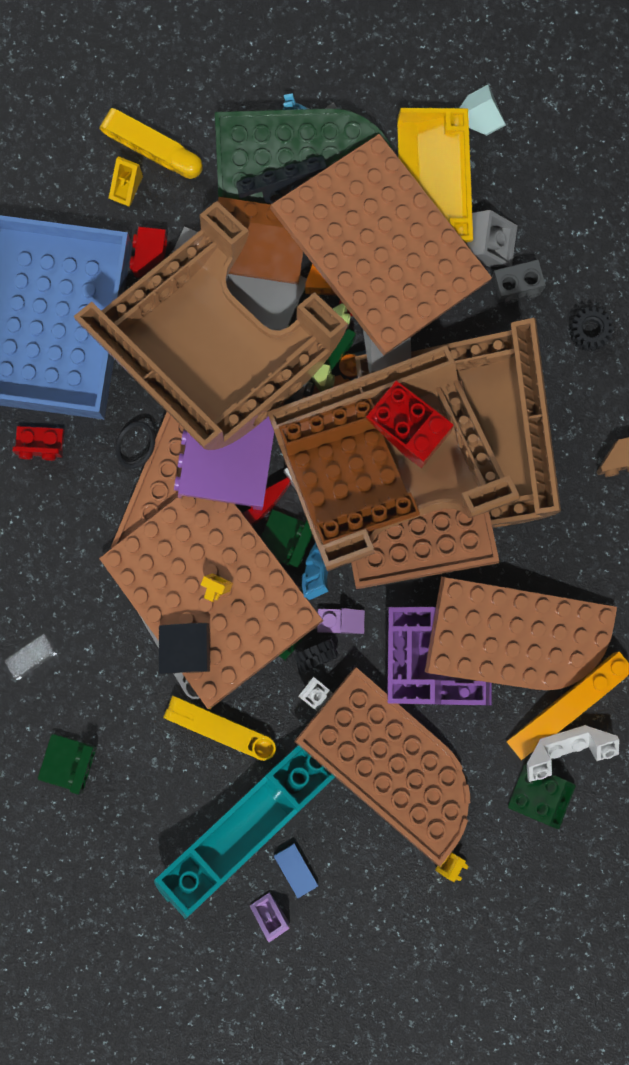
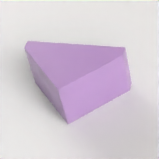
[250,892,290,942]

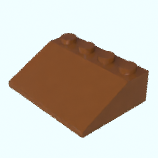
[218,197,303,284]

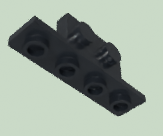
[236,156,327,205]

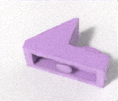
[317,608,365,634]

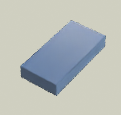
[274,843,318,898]

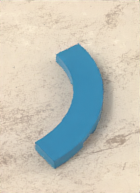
[302,543,328,601]

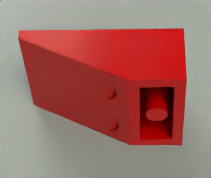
[366,380,454,469]

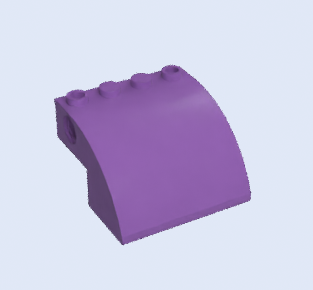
[388,607,492,705]

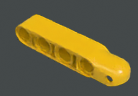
[99,108,203,179]
[163,696,276,761]

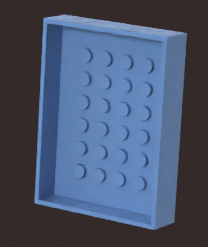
[0,215,132,420]

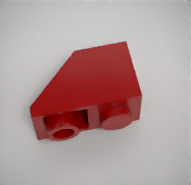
[130,227,168,278]

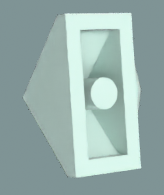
[460,85,506,136]

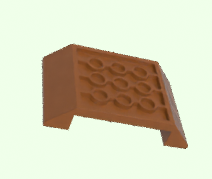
[279,398,420,545]

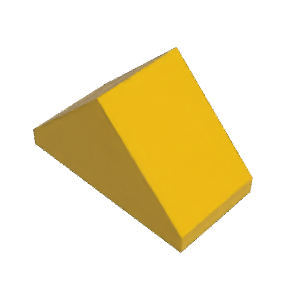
[109,156,143,206]

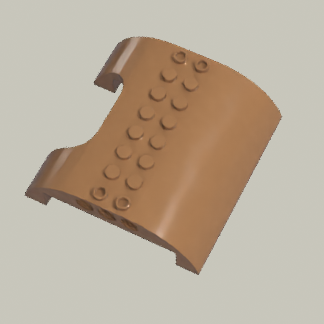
[74,201,348,450]
[355,318,561,528]
[267,345,520,571]

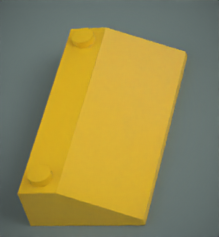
[397,108,473,243]

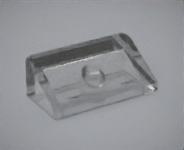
[5,634,57,680]

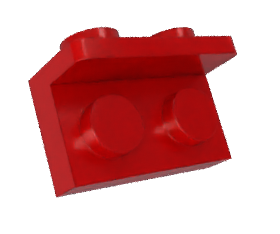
[12,426,65,461]

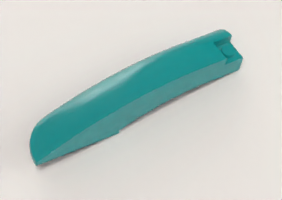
[154,745,335,919]

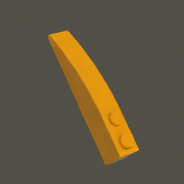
[506,652,629,760]

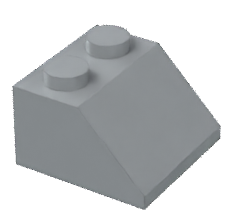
[465,210,517,268]

